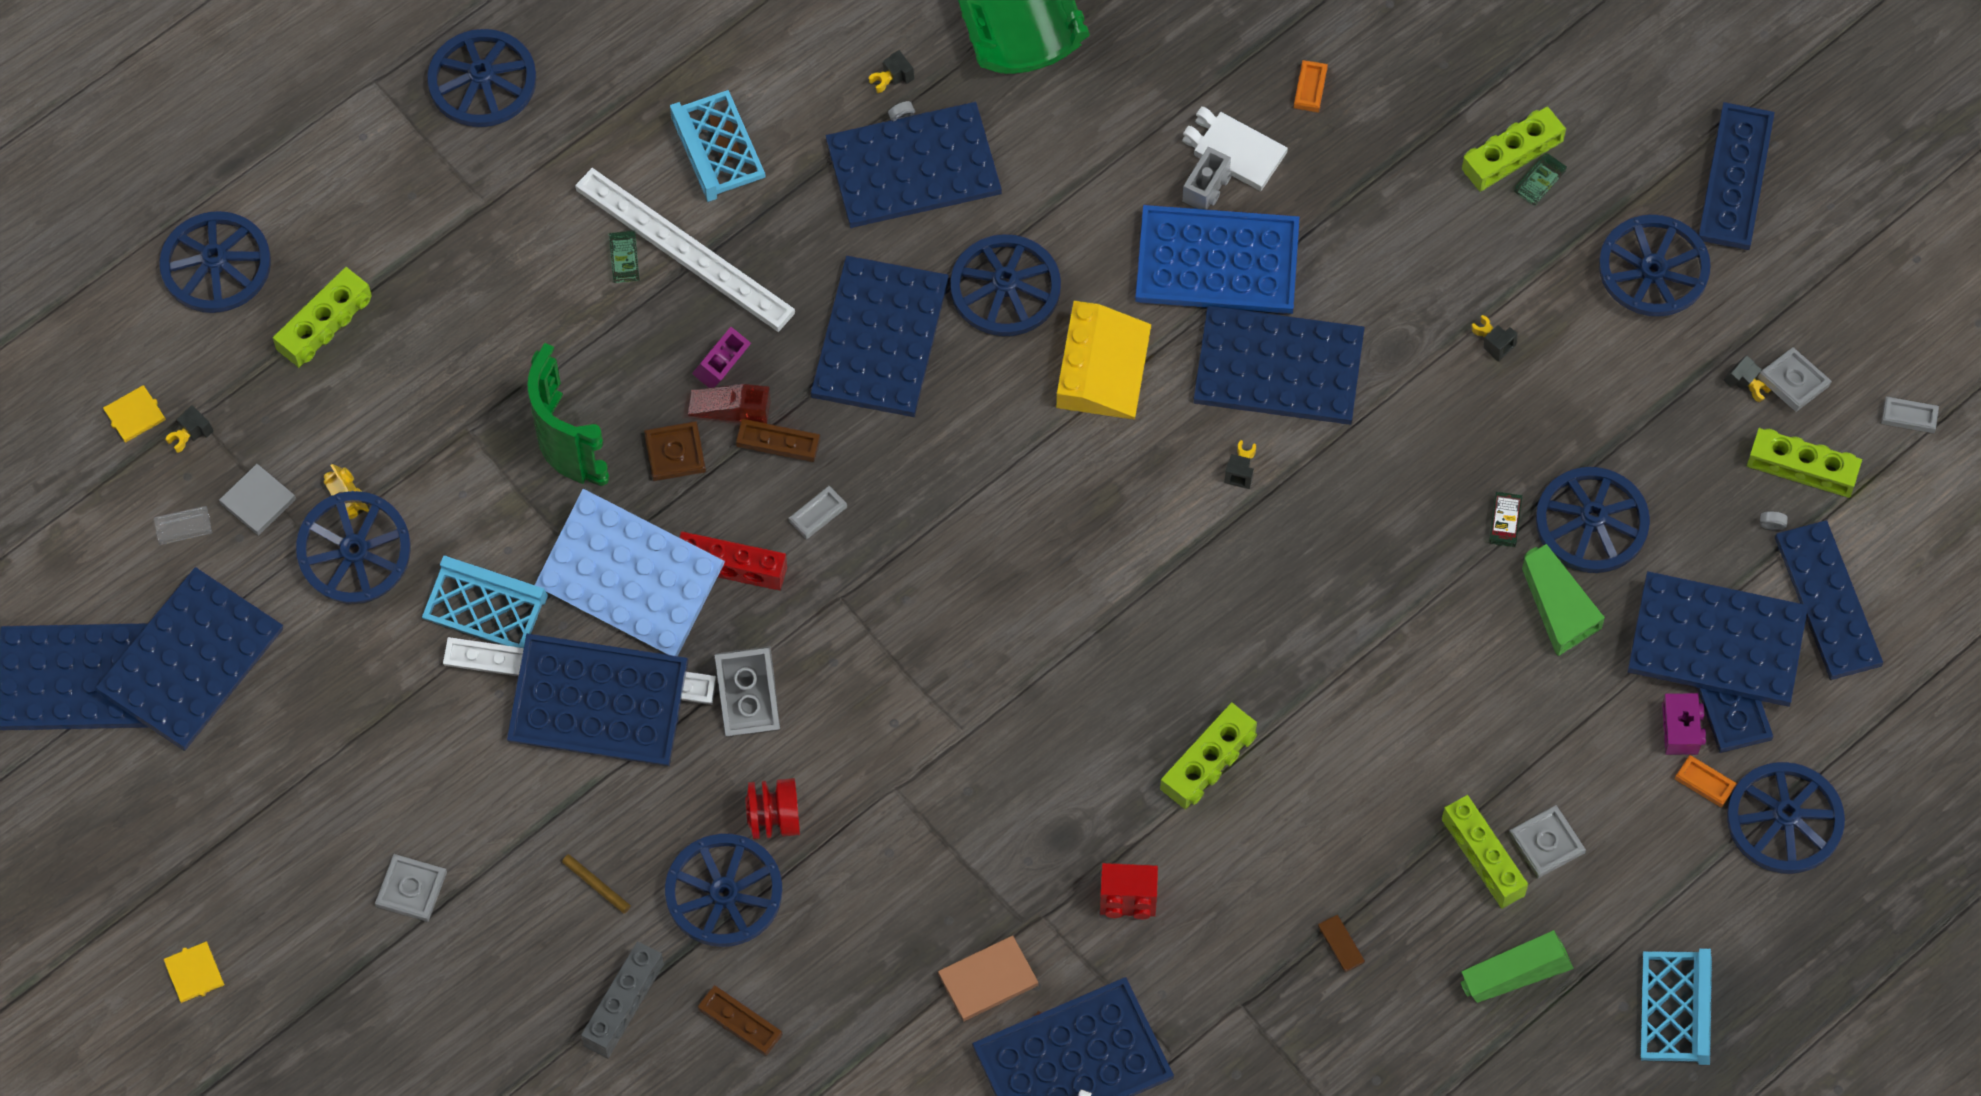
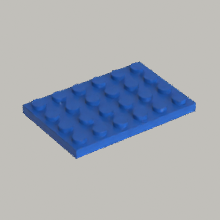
[1135,205,1300,314]

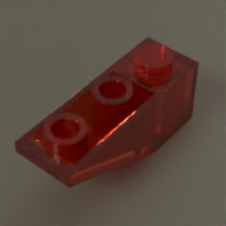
[688,384,771,424]

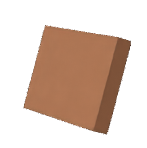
[938,936,1038,1022]

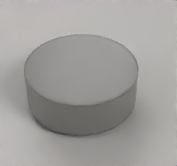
[888,101,915,121]
[1760,512,1788,530]

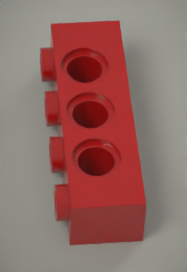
[679,531,787,591]

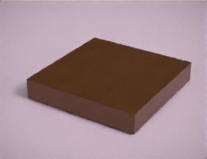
[644,421,706,481]

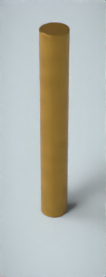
[562,854,631,914]

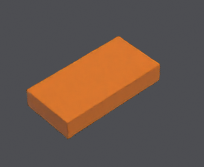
[1294,60,1328,113]
[1675,755,1737,808]

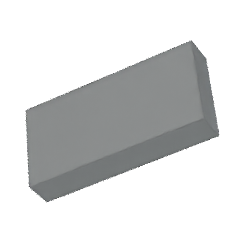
[1881,397,1939,433]
[789,486,847,540]

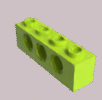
[1462,106,1566,192]
[273,267,372,368]
[1747,428,1862,498]
[1160,702,1257,810]
[1442,795,1528,909]

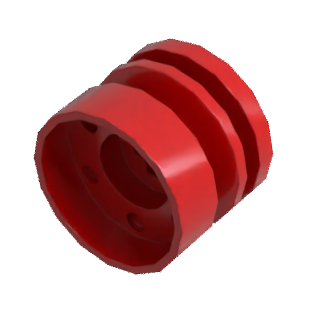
[745,778,800,839]

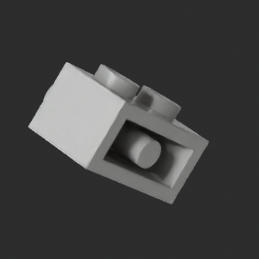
[1182,147,1232,210]

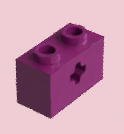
[692,327,751,390]
[1662,693,1706,755]

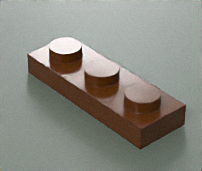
[736,419,820,462]
[698,985,783,1057]

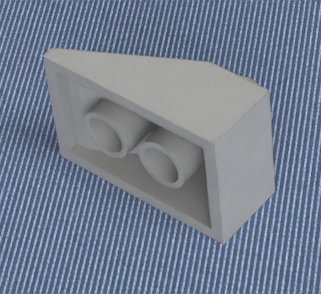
[715,646,780,736]

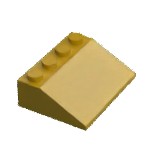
[1056,301,1151,420]

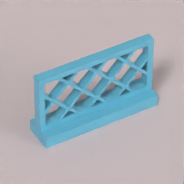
[670,90,765,202]
[422,556,548,648]
[1641,949,1712,1065]

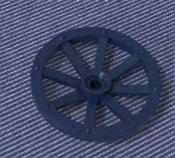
[428,29,536,127]
[160,211,271,313]
[1599,215,1711,316]
[951,234,1061,336]
[1536,467,1650,573]
[296,491,411,604]
[1727,762,1845,874]
[665,834,783,947]

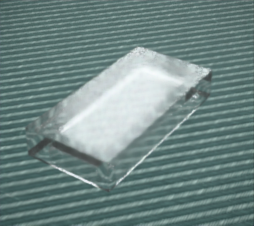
[154,506,212,545]

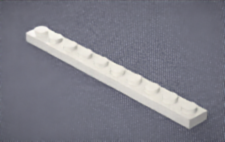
[575,168,795,332]
[443,637,717,705]

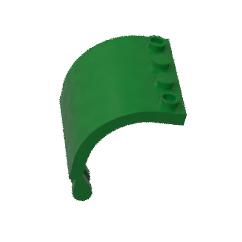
[958,0,1090,74]
[528,343,609,486]

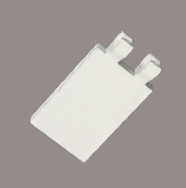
[1182,106,1288,191]

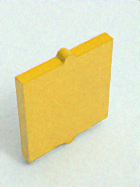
[103,385,166,443]
[164,941,224,1003]

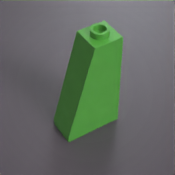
[1522,544,1605,656]
[1461,930,1574,1003]

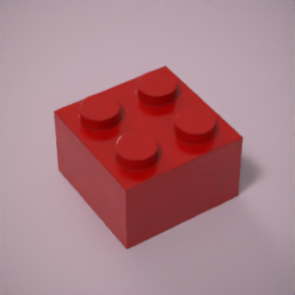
[1100,863,1158,919]

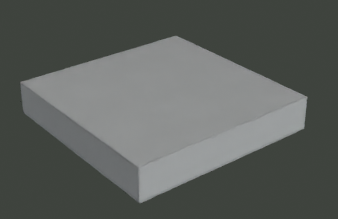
[1757,347,1832,412]
[219,464,296,536]
[1509,805,1586,878]
[375,854,447,922]

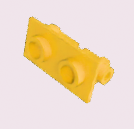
[324,464,369,519]

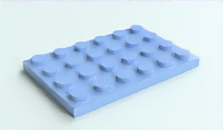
[535,489,725,656]

